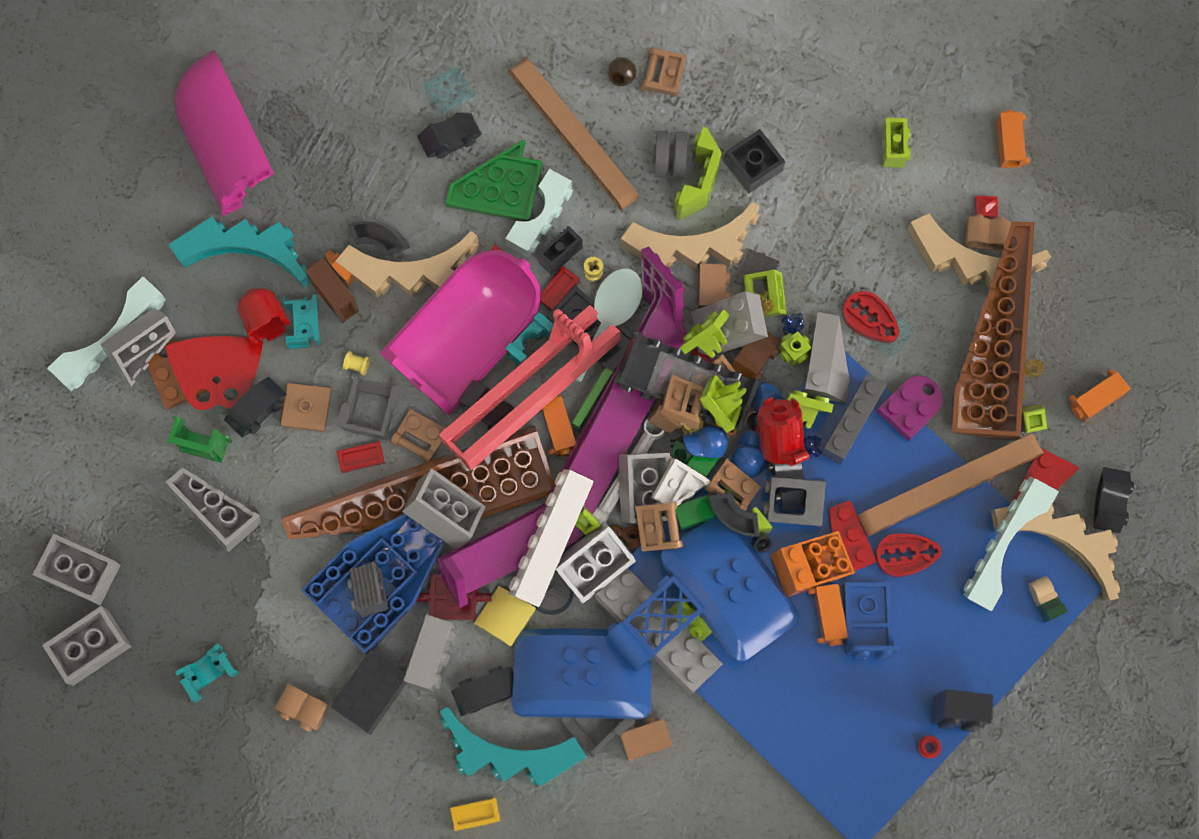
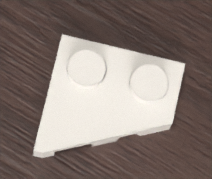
[651,459,710,506]

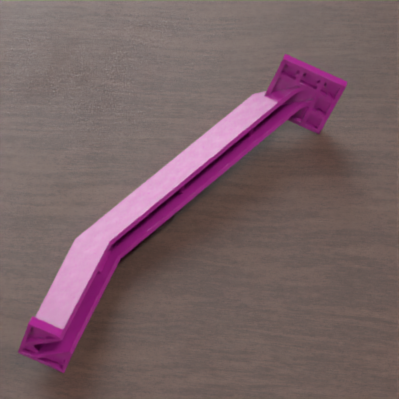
[437,246,687,608]

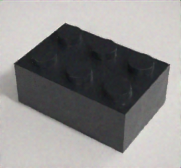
[330,649,406,735]
[931,689,993,732]

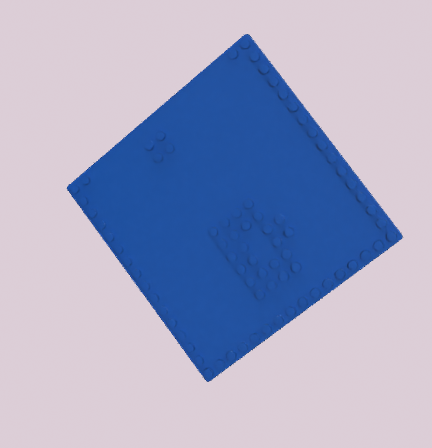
[597,351,1102,839]

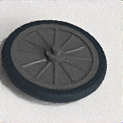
[532,569,574,615]

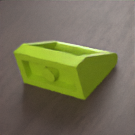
[743,270,787,317]

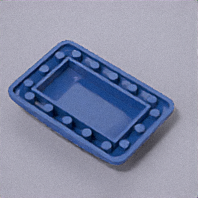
[660,518,800,662]
[512,628,652,719]

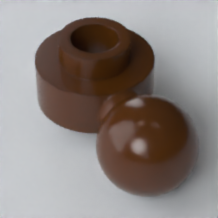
[609,524,641,548]

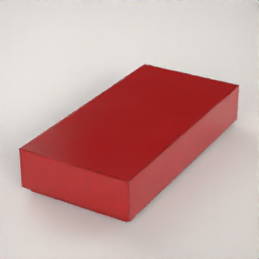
[540,266,580,311]
[337,441,385,474]

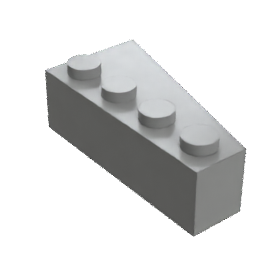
[165,468,262,552]

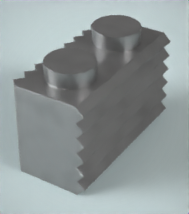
[347,562,389,617]

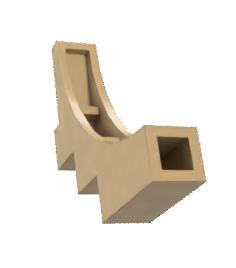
[621,201,760,271]
[907,213,1051,289]
[336,231,479,298]
[990,505,1120,600]

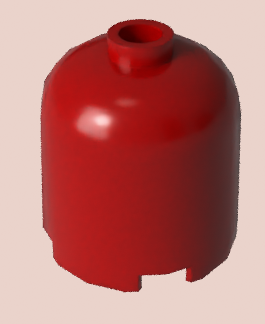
[237,288,290,343]

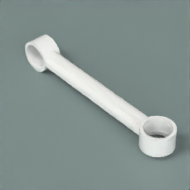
[593,417,665,524]

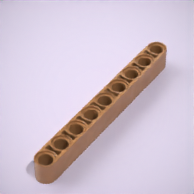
[508,58,639,211]
[858,434,1044,536]

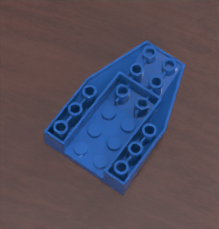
[301,514,445,655]

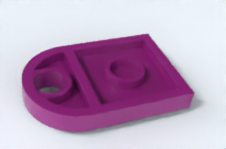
[876,376,943,442]

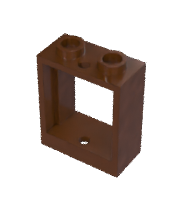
[306,258,359,323]

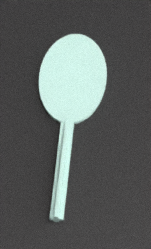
[576,269,642,382]

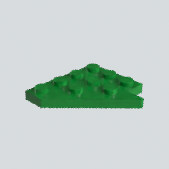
[446,140,543,222]

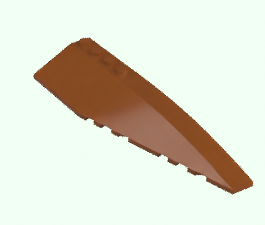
[281,425,555,539]

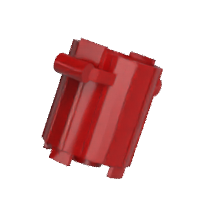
[755,397,809,466]

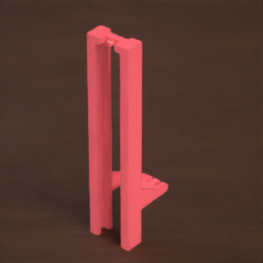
[439,305,622,470]

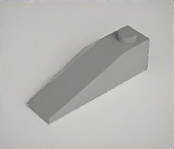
[803,312,850,404]

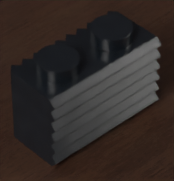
[538,226,583,276]

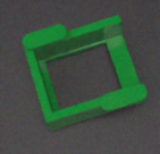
[167,416,232,463]

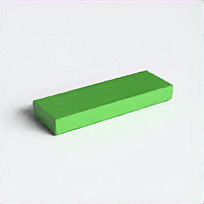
[572,368,613,432]

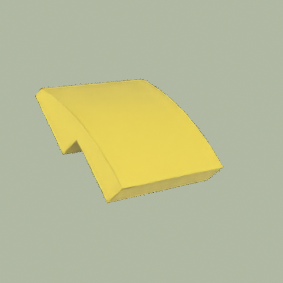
[474,586,536,647]

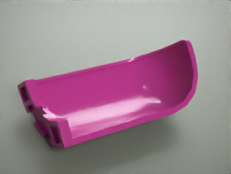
[174,50,274,216]
[380,250,540,416]

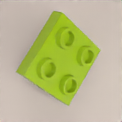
[680,309,730,358]
[700,374,746,433]
[786,390,834,428]

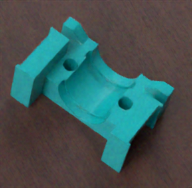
[284,295,321,350]
[505,312,554,366]
[175,644,240,703]

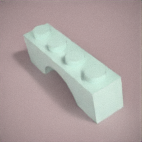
[505,169,573,258]

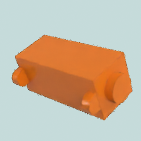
[996,110,1030,168]
[1069,369,1131,423]
[541,395,576,457]
[808,584,848,647]

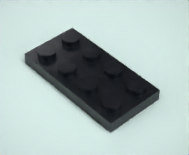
[547,286,632,372]

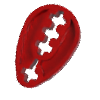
[842,291,899,344]
[875,533,942,578]

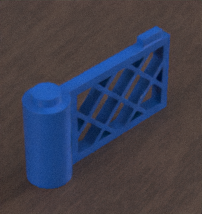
[606,575,705,672]

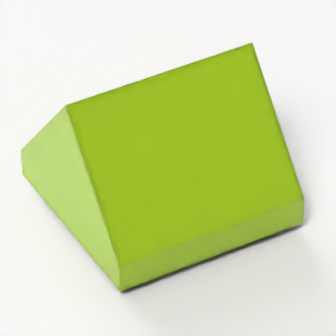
[575,506,601,535]

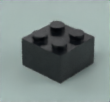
[724,129,785,194]

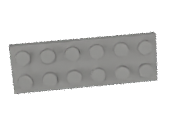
[594,568,722,696]

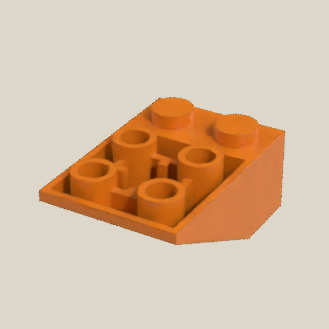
[771,531,855,597]

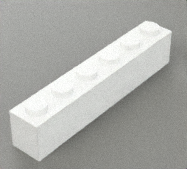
[509,469,594,607]

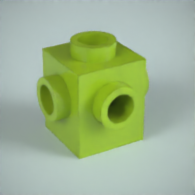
[779,332,812,368]

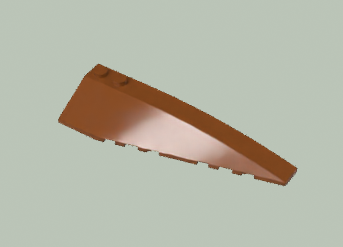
[952,221,1035,441]

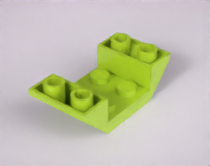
[674,127,722,220]

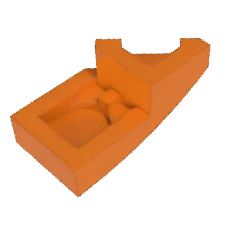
[325,250,354,287]

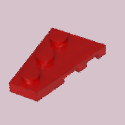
[1012,448,1079,501]
[829,500,877,577]

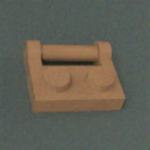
[640,48,687,96]
[660,375,704,429]
[390,409,446,462]
[704,459,761,511]
[636,501,683,551]

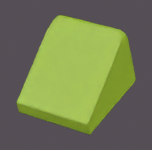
[1022,404,1047,433]
[751,507,773,534]

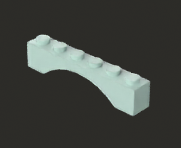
[47,277,166,391]
[963,477,1059,611]

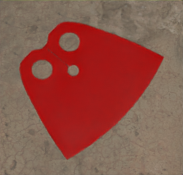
[165,336,264,410]

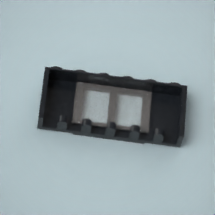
[614,332,760,433]

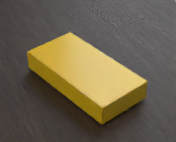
[450,798,500,831]

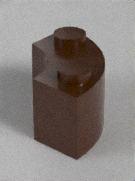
[731,331,781,381]

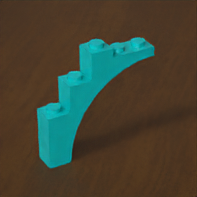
[168,217,310,288]
[439,707,587,787]

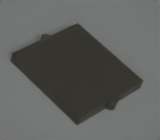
[733,248,780,295]

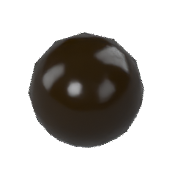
[607,57,637,86]

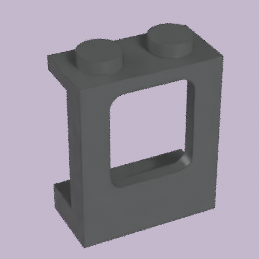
[763,474,826,526]

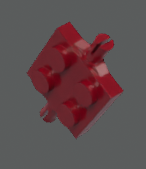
[416,574,492,621]

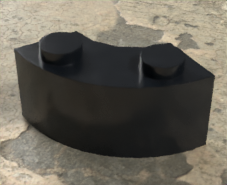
[417,112,482,159]
[348,221,410,257]
[224,377,287,437]
[457,380,515,430]
[767,461,806,512]
[1093,467,1134,533]
[705,492,760,536]
[451,666,514,717]

